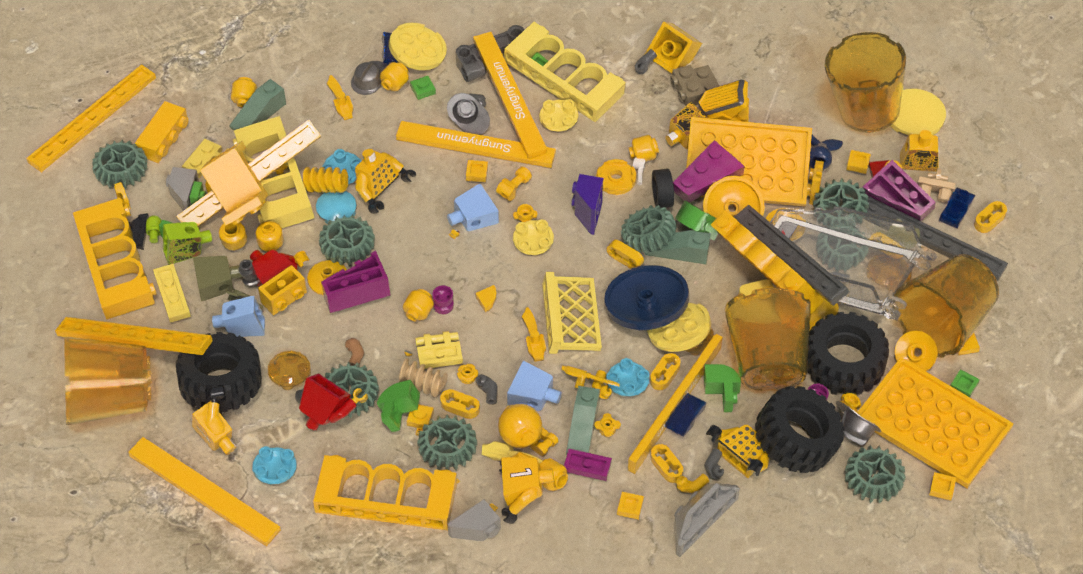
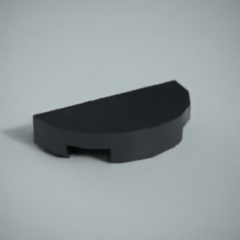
[129,213,149,250]

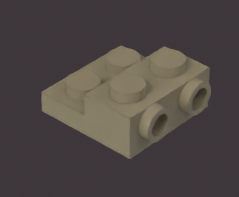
[670,65,719,106]

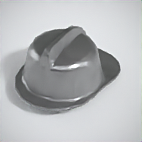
[351,61,388,95]
[447,93,490,135]
[836,401,881,445]

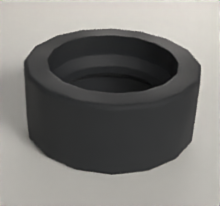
[652,169,674,208]

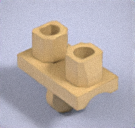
[917,168,956,203]

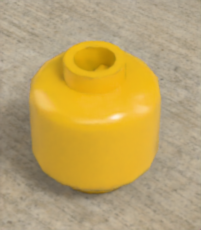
[380,62,409,91]
[231,77,257,108]
[629,135,659,162]
[255,221,284,252]
[219,222,247,251]
[403,289,434,321]
[539,458,568,491]

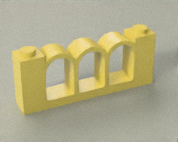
[504,22,626,122]
[232,116,314,228]

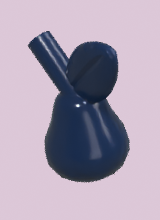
[809,134,843,170]

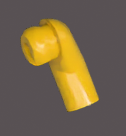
[676,474,710,493]

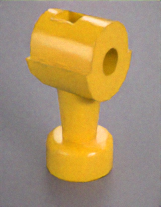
[496,166,532,201]

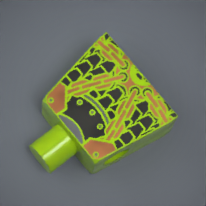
[162,222,212,265]

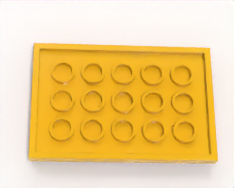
[686,117,812,207]
[857,357,1014,489]

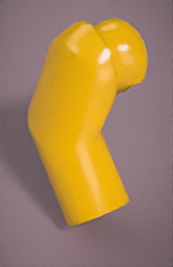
[592,370,612,399]

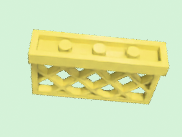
[542,272,602,354]

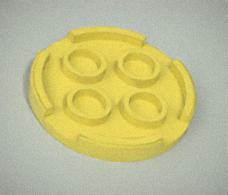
[389,23,447,70]
[886,89,946,135]
[647,303,711,352]

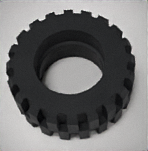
[804,312,889,395]
[176,332,262,413]
[755,386,844,473]

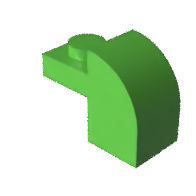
[675,201,718,241]
[704,364,741,412]
[377,380,420,432]

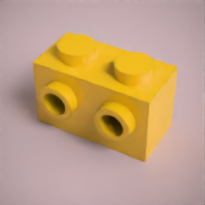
[258,265,307,316]

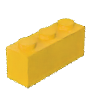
[135,101,188,164]

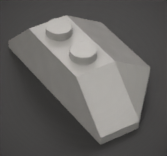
[674,483,740,557]

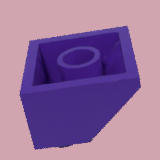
[572,174,604,235]

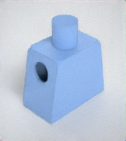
[447,184,499,231]
[212,296,265,337]
[507,361,562,411]

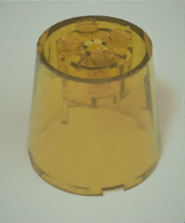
[825,32,906,133]
[892,254,999,358]
[725,288,811,391]
[64,337,152,425]

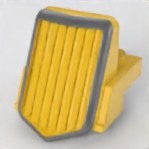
[698,79,749,122]

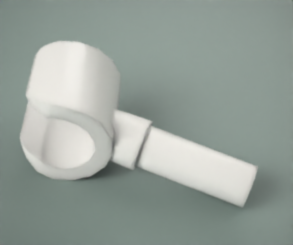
[633,157,645,185]

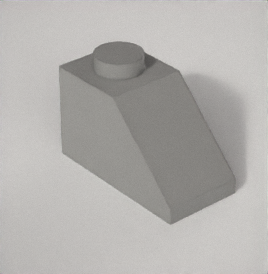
[166,167,199,211]
[448,500,501,541]

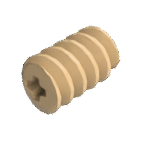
[399,358,448,397]

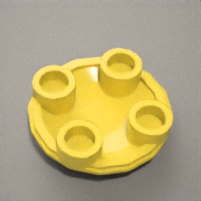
[539,99,579,132]
[513,219,554,255]

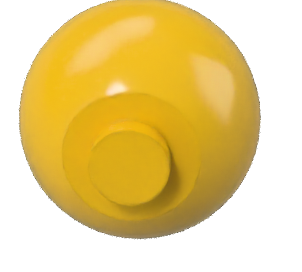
[498,404,542,448]

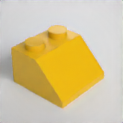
[645,21,703,73]

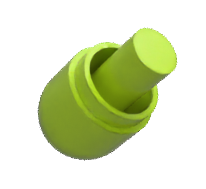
[146,215,162,243]

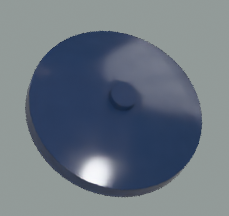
[604,265,689,330]

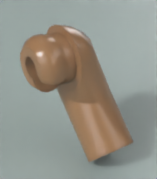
[345,338,364,366]

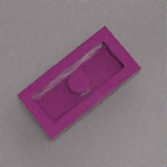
[564,449,612,481]

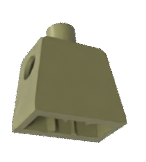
[193,256,242,301]

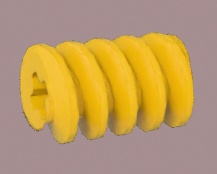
[303,167,348,193]

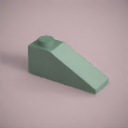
[229,79,286,131]
[645,230,711,265]
[566,386,600,455]

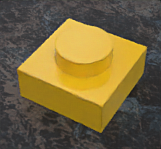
[846,150,871,174]
[466,160,488,182]
[407,404,434,428]
[929,472,956,501]
[617,492,644,520]

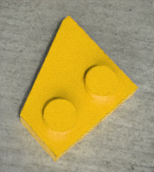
[807,161,824,205]

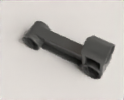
[456,25,525,82]

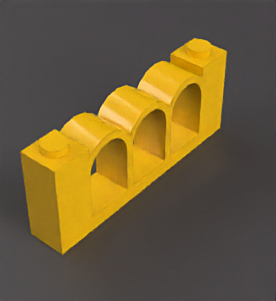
[73,198,157,320]
[711,210,824,316]
[313,455,457,531]

